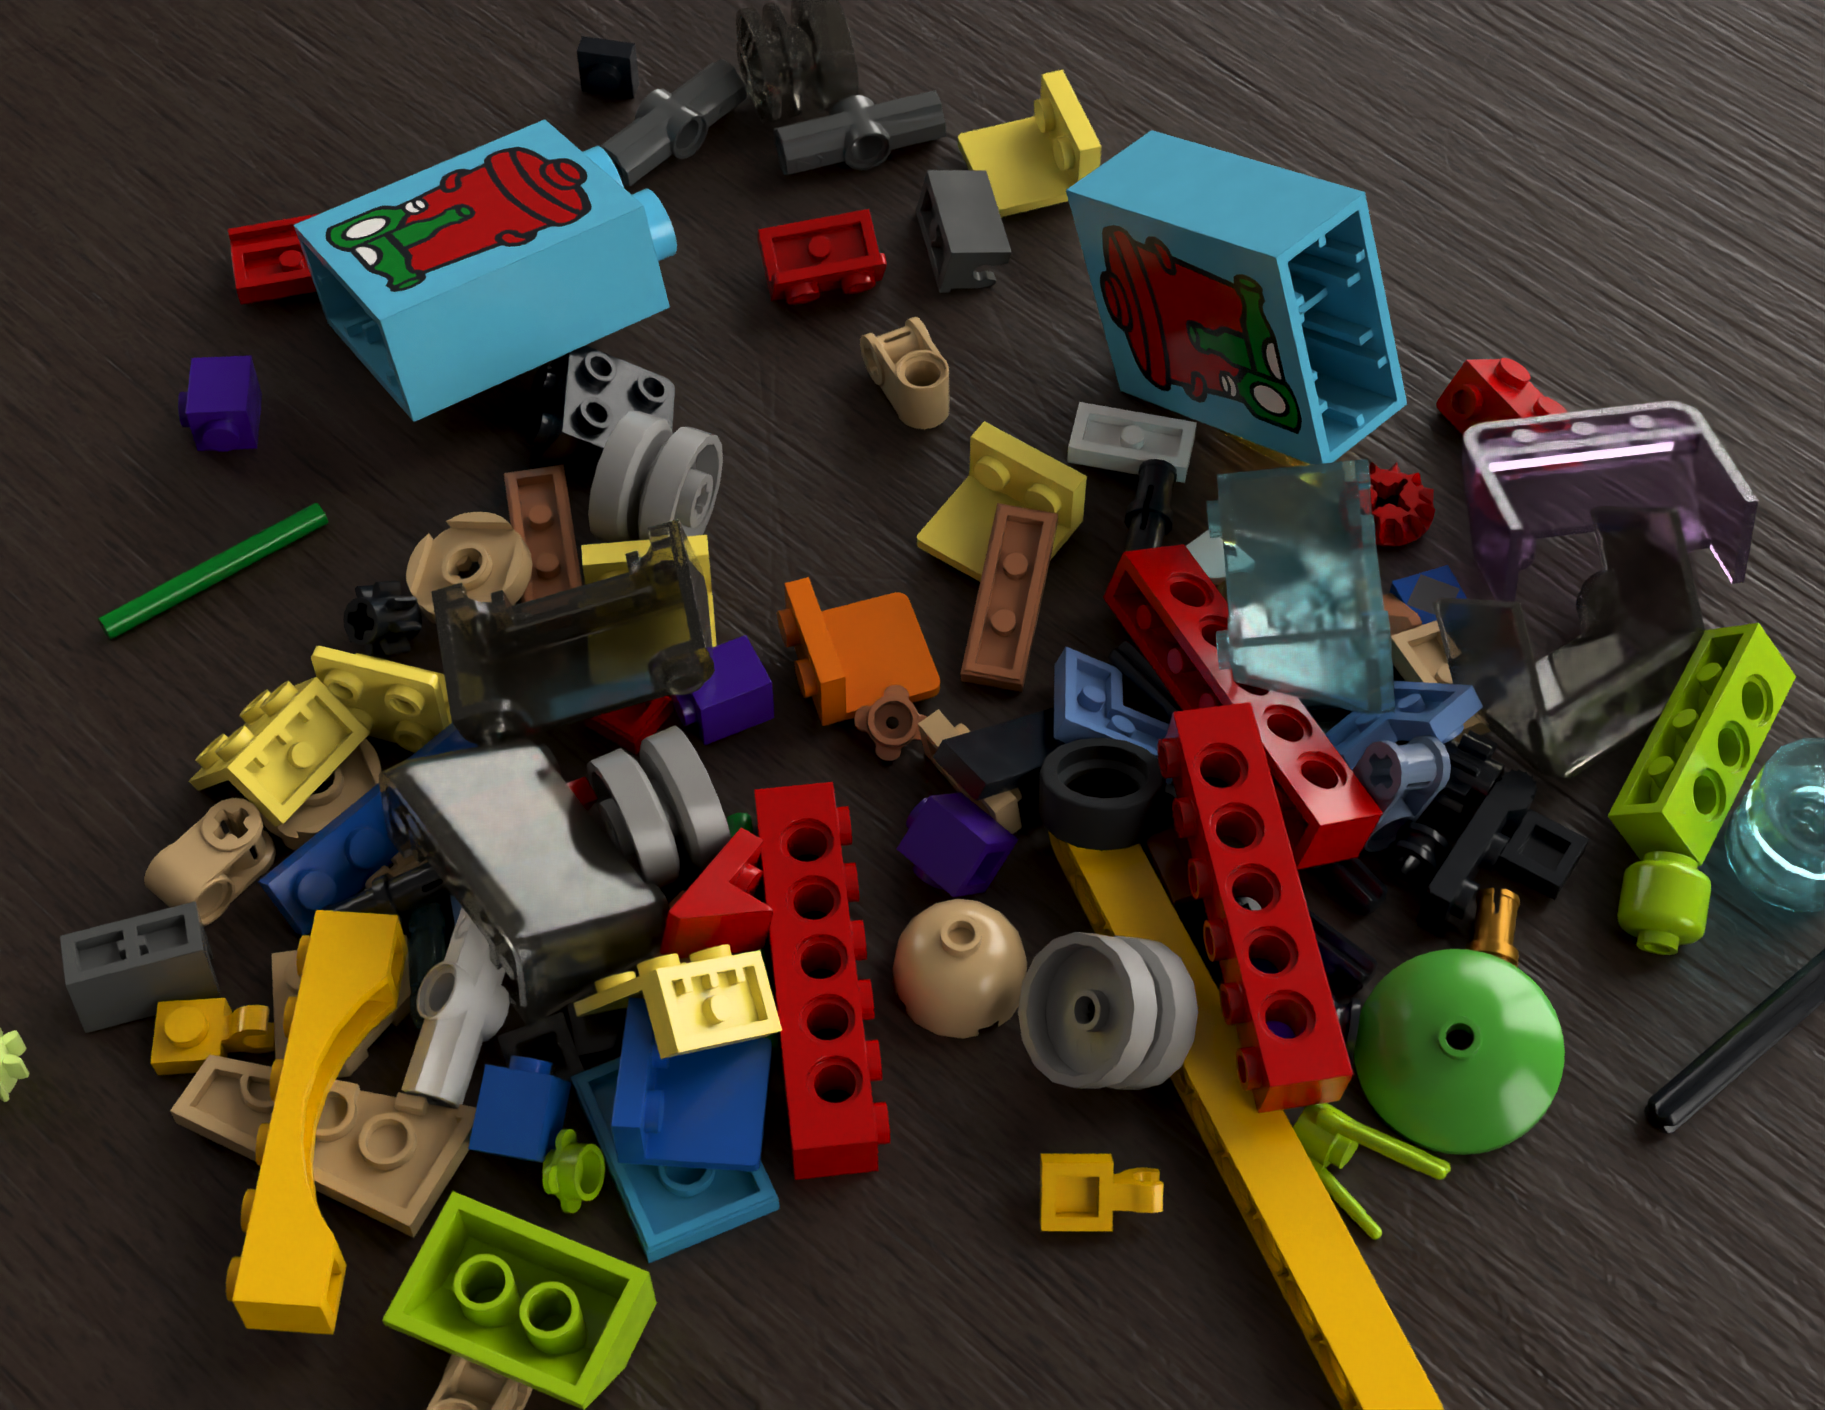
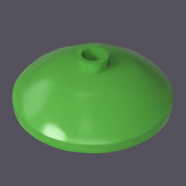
[1354,949,1565,1155]

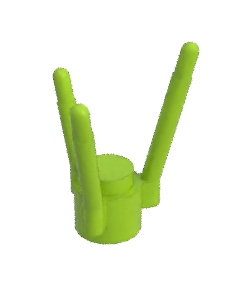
[1293,1103,1451,1240]

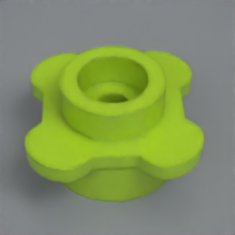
[542,1129,605,1213]

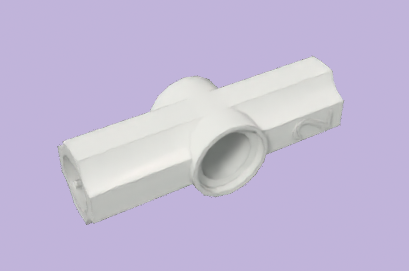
[401,895,523,1110]

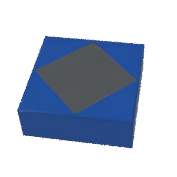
[1389,565,1475,630]

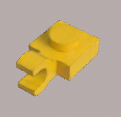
[150,998,275,1075]
[1040,1154,1163,1231]

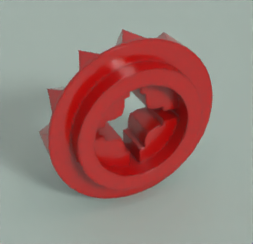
[1337,462,1436,546]

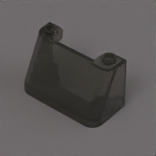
[431,519,715,750]
[379,738,670,1027]

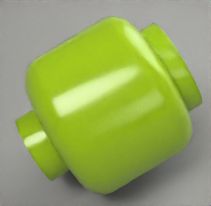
[1617,851,1711,955]

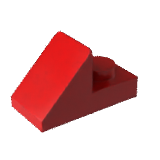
[659,827,773,959]

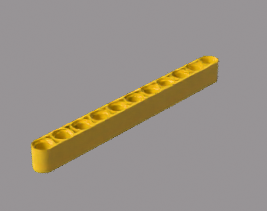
[1048,831,1444,1410]

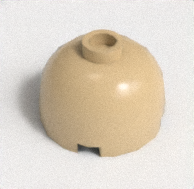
[893,899,1027,1039]

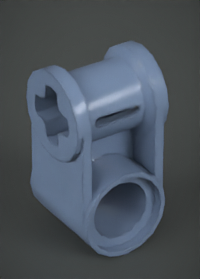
[1352,735,1451,852]

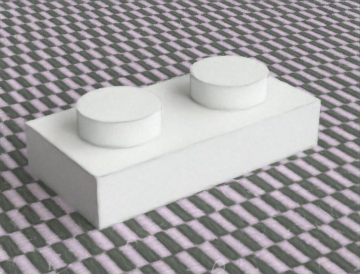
[1067,402,1197,483]

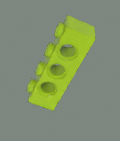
[1608,623,1796,866]

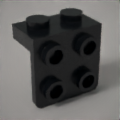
[526,345,675,469]

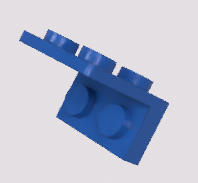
[611,997,772,1172]

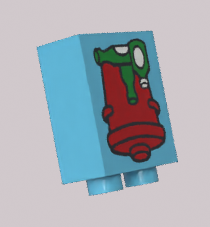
[294,119,677,422]
[1066,130,1407,470]

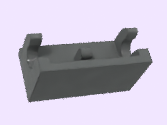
[916,170,1012,293]
[60,901,221,1033]

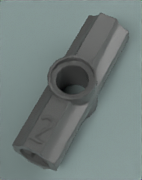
[600,59,747,187]
[774,90,946,175]

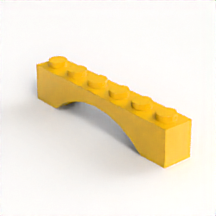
[226,910,408,1335]

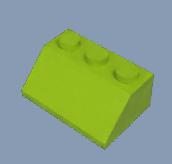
[382,1191,657,1410]

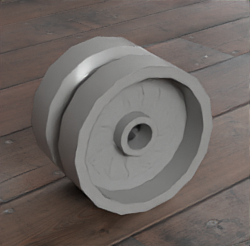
[588,411,723,543]
[587,725,731,895]
[1018,932,1198,1090]

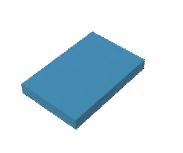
[571,1057,780,1264]

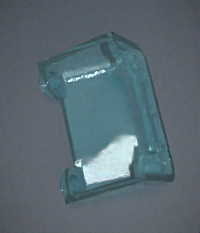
[1207,459,1395,715]

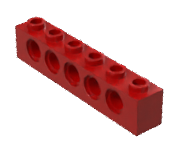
[1103,544,1383,870]
[1157,702,1354,1113]
[754,782,890,1180]

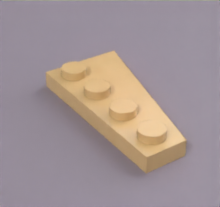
[170,1054,476,1238]

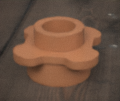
[854,685,927,761]

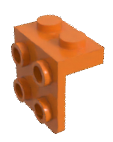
[777,577,940,726]

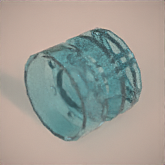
[1724,738,1825,912]

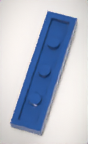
[258,719,503,935]

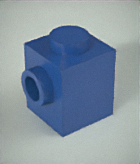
[468,1056,571,1164]

